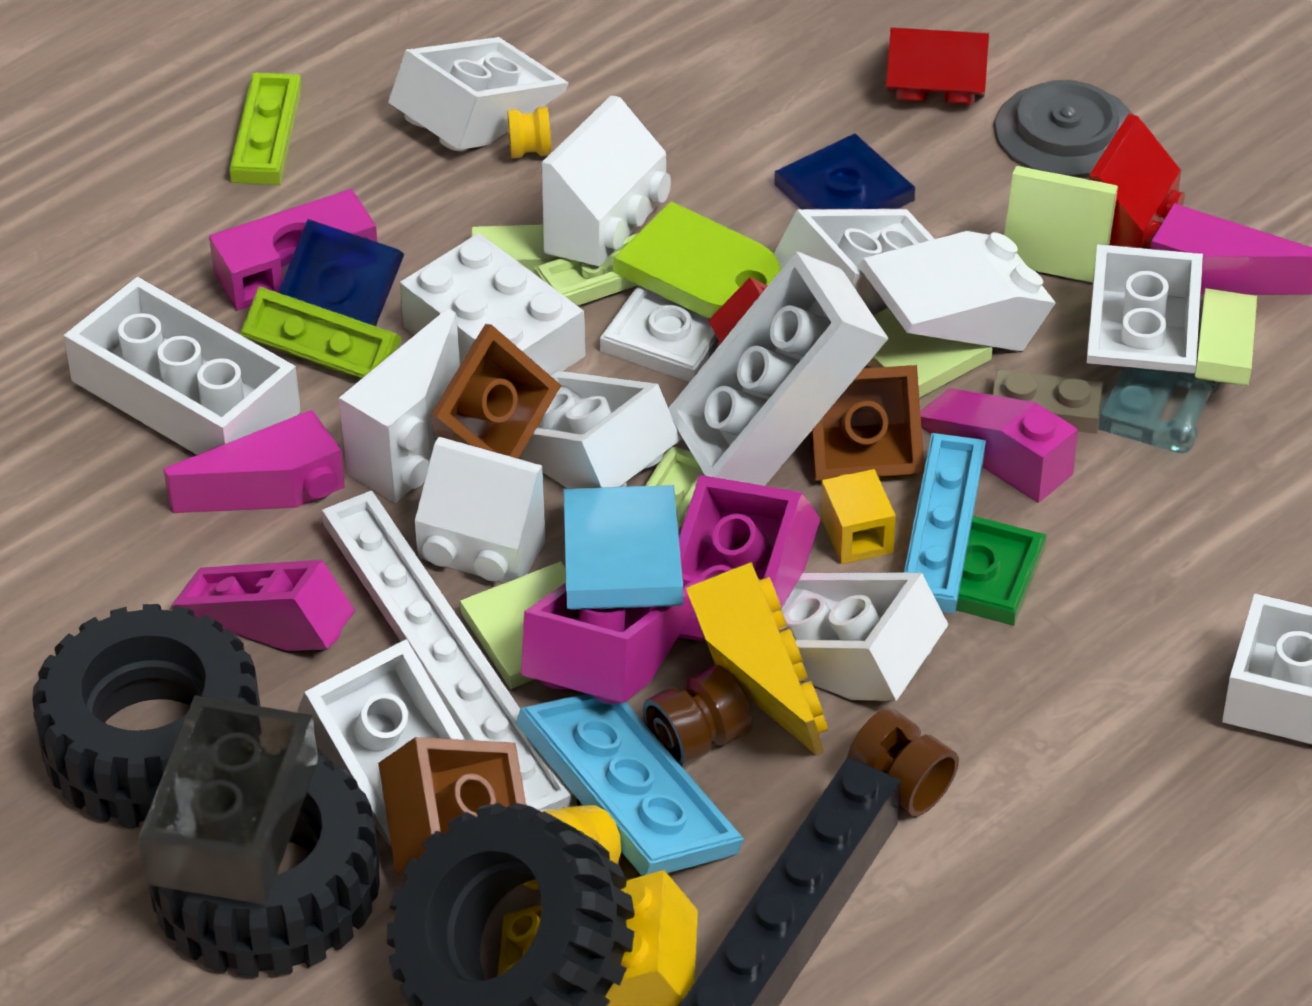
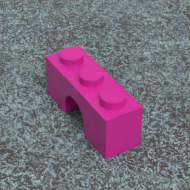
[209,189,379,311]

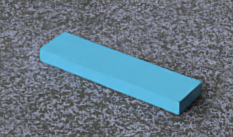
[904,433,986,614]

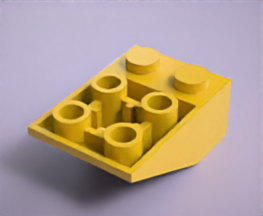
[686,562,829,755]
[498,870,698,1006]

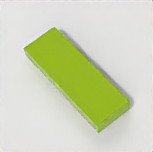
[230,72,302,185]
[240,286,402,379]

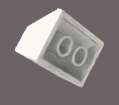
[542,95,671,267]

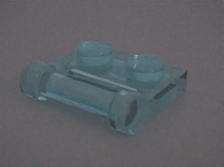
[1099,367,1222,453]

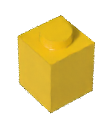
[820,469,896,565]

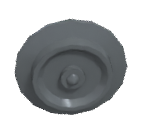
[995,80,1134,178]

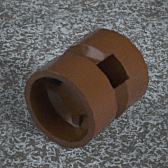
[643,665,752,767]
[847,708,959,816]

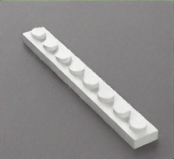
[322,490,577,810]

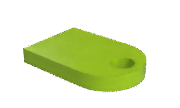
[613,201,781,318]

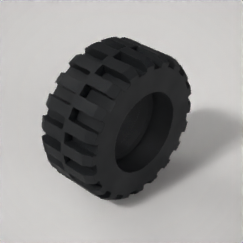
[32,604,264,827]
[142,743,380,977]
[387,803,635,1006]

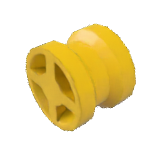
[507,106,551,159]

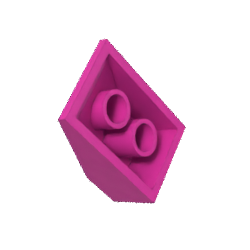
[678,475,820,643]
[521,574,704,704]

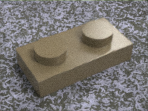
[993,369,1103,434]

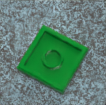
[956,516,1047,626]

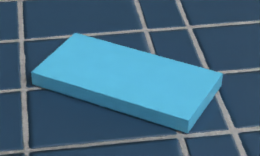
[564,485,684,610]
[515,693,744,876]

